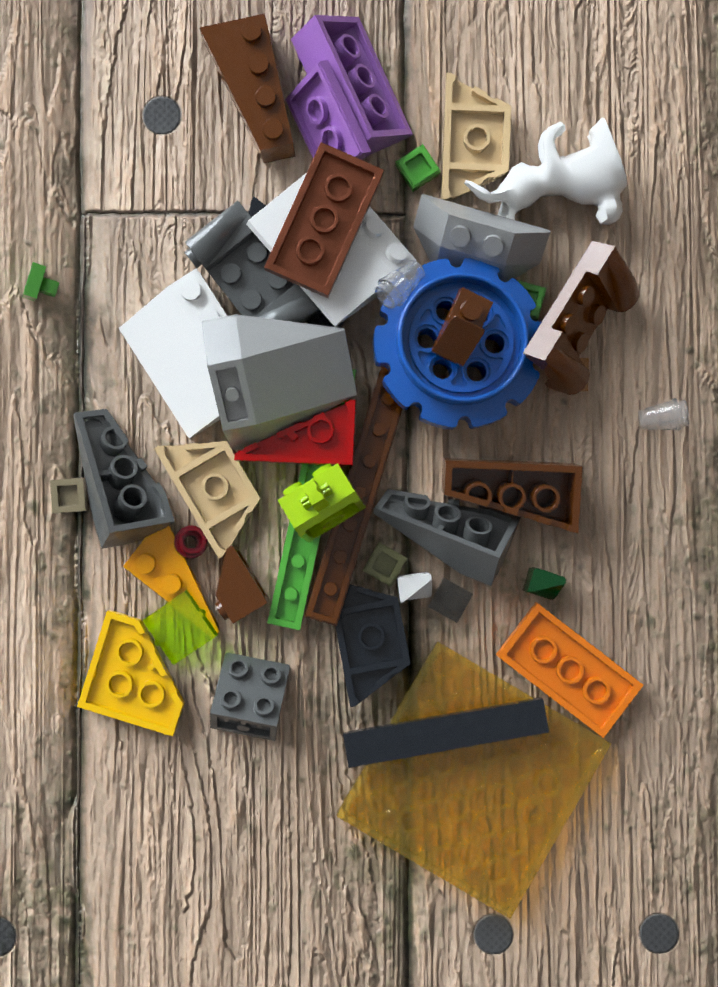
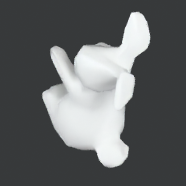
[464,118,627,225]

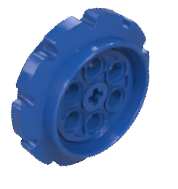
[373,258,541,430]

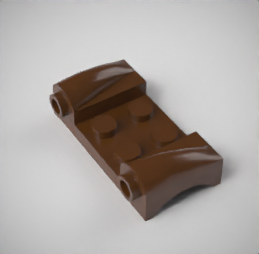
[523,241,640,395]

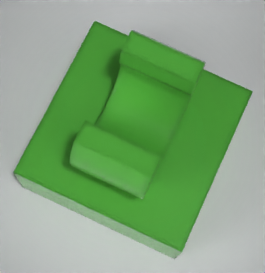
[22,262,59,302]

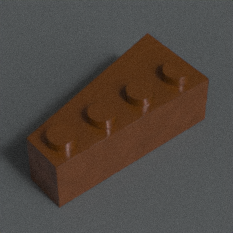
[199,13,296,163]
[441,458,583,534]

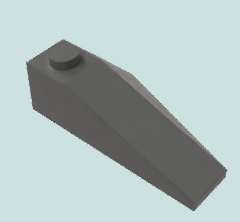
[73,409,175,549]
[373,489,521,586]

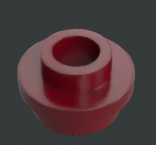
[174,525,208,559]

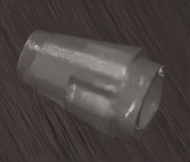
[375,260,425,309]
[638,398,689,431]

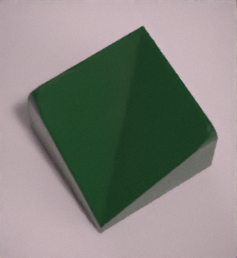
[522,567,567,600]

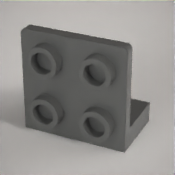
[210,653,290,741]

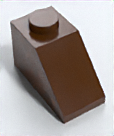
[215,545,270,624]

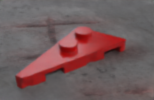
[234,400,356,466]

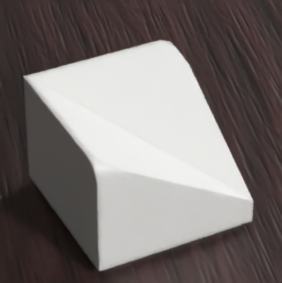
[397,572,432,603]

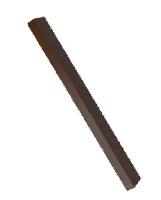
[305,366,403,626]

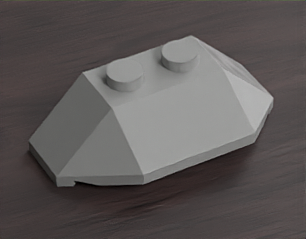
[413,194,551,282]

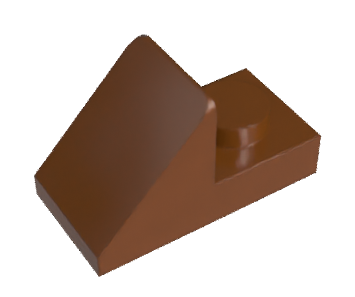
[431,287,493,367]

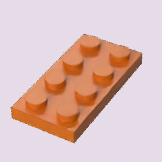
[495,602,644,738]

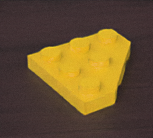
[77,610,185,737]

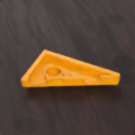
[123,526,220,638]

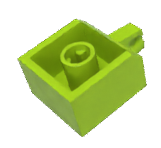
[278,463,366,543]

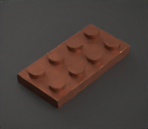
[264,142,384,298]

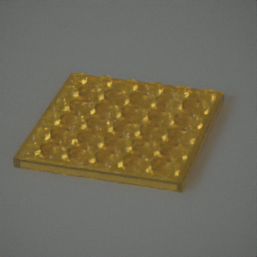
[336,641,611,919]

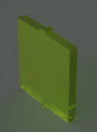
[142,590,218,665]

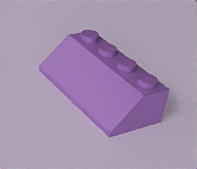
[291,15,413,157]

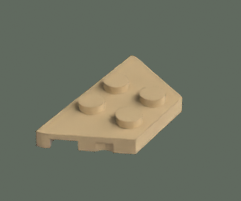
[441,73,511,201]
[154,441,262,559]

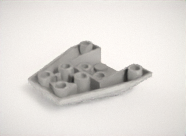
[202,314,357,450]

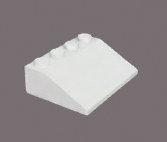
[246,173,417,327]
[119,268,227,439]

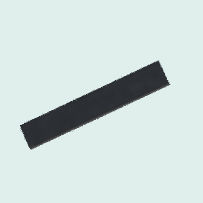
[343,697,549,768]

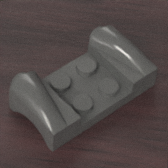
[184,201,321,323]

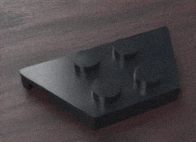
[335,584,411,707]

